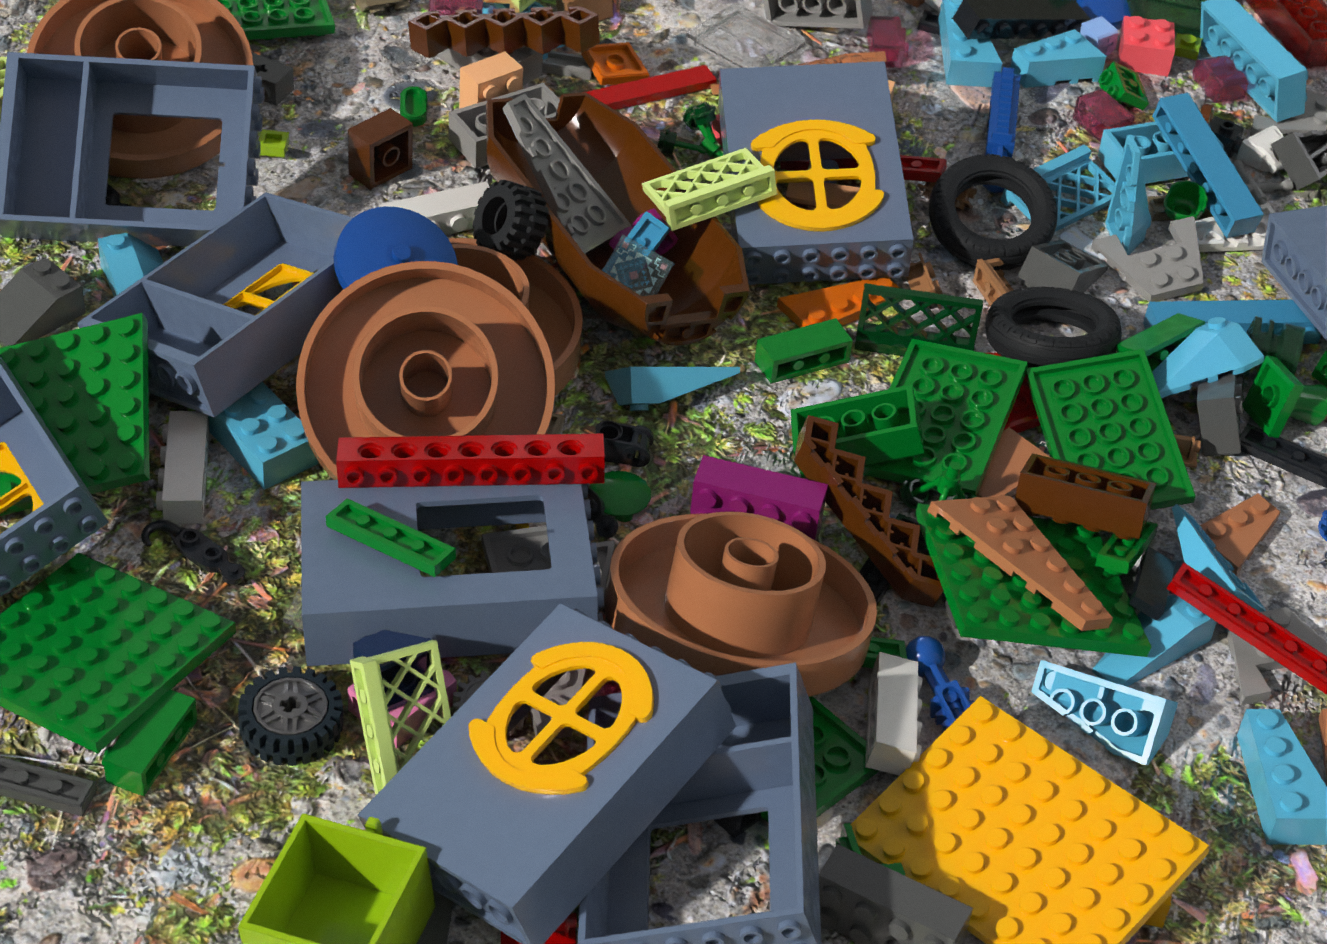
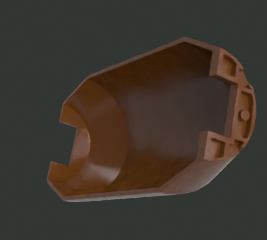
[486,92,750,346]

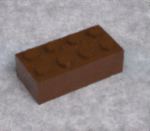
[1015,453,1156,540]

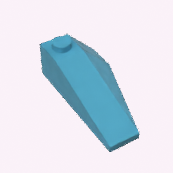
[1105,135,1151,255]
[98,233,164,297]
[1152,317,1265,398]
[1172,504,1267,612]

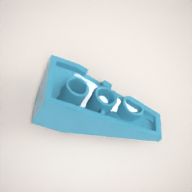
[605,367,740,411]
[1092,595,1217,687]
[1031,660,1178,766]

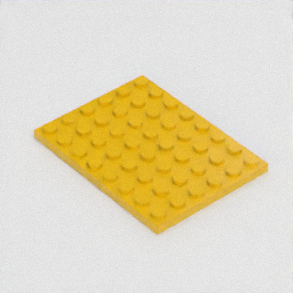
[851,696,1209,944]

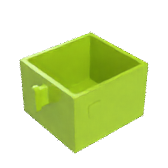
[238,813,435,944]

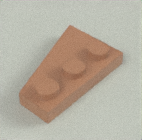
[1200,494,1280,576]

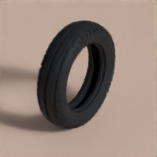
[929,154,1057,270]
[985,286,1122,368]

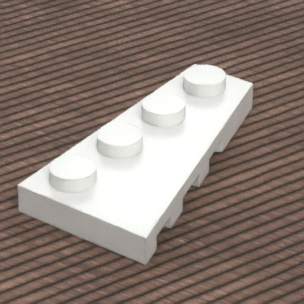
[1195,203,1276,252]

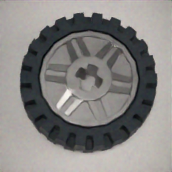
[238,666,344,766]

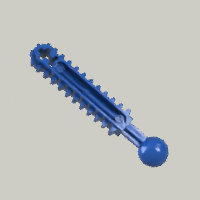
[983,67,1021,193]
[906,636,974,733]

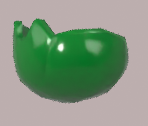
[1163,180,1208,221]

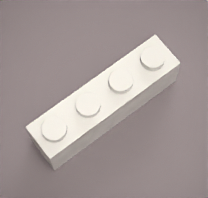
[379,182,490,235]
[156,411,210,524]
[865,652,922,776]

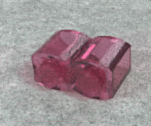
[1192,55,1248,103]

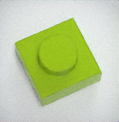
[1174,33,1202,60]
[258,129,290,158]

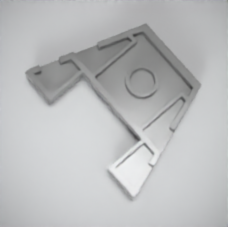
[1250,89,1327,136]
[1091,216,1204,302]
[1226,607,1327,705]

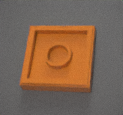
[581,42,650,86]

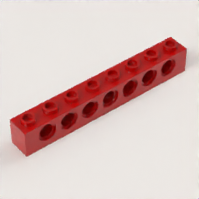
[336,433,605,488]

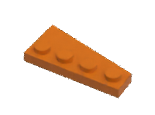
[777,277,900,328]

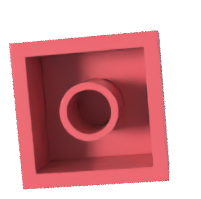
[1118,16,1175,77]

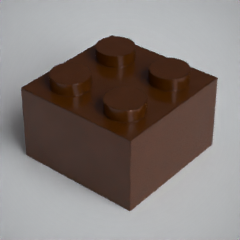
[347,108,413,190]

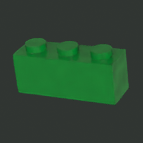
[1116,313,1205,371]
[755,318,853,384]
[102,689,197,796]

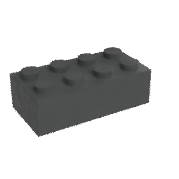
[819,844,973,944]

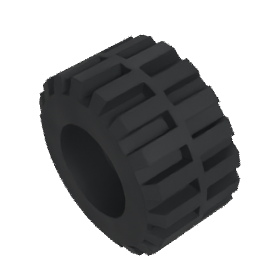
[472,180,549,261]

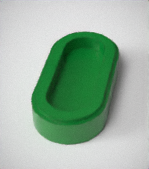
[400,86,427,127]

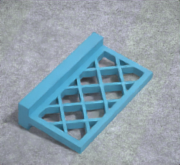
[1000,144,1115,232]

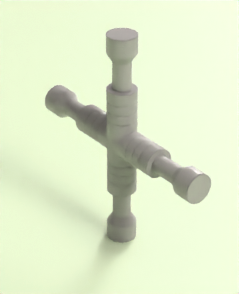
[1234,160,1293,211]

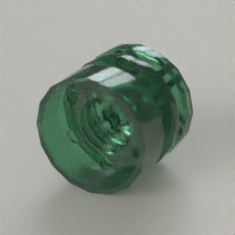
[1243,316,1305,379]

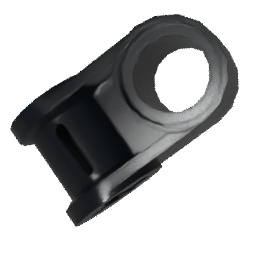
[595,420,654,467]

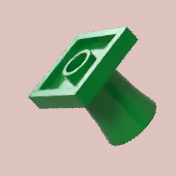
[1243,355,1327,438]

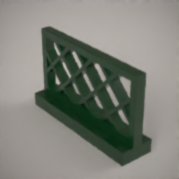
[854,283,983,356]

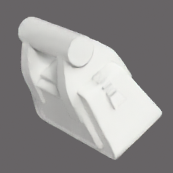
[1236,125,1284,173]

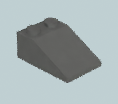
[1017,239,1109,293]
[0,257,86,346]

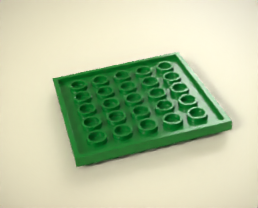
[0,313,150,516]
[915,503,1152,657]
[0,553,236,754]

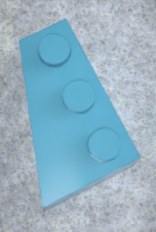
[1010,29,1107,88]

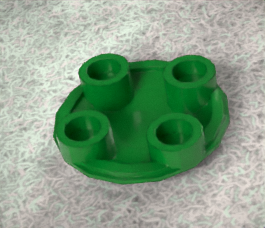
[590,471,651,522]

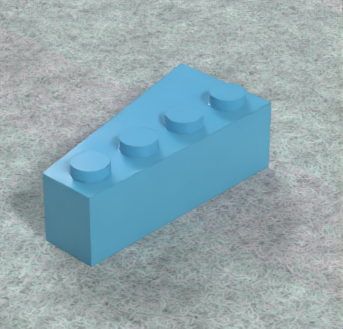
[938,0,1003,87]
[1237,709,1327,845]

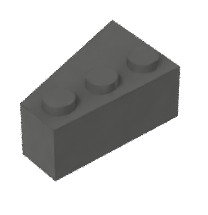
[1271,130,1327,190]
[1197,371,1244,456]

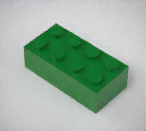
[791,384,925,478]

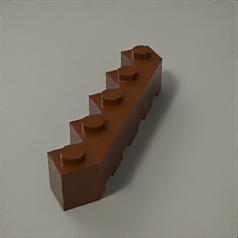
[408,6,600,58]
[794,415,943,608]

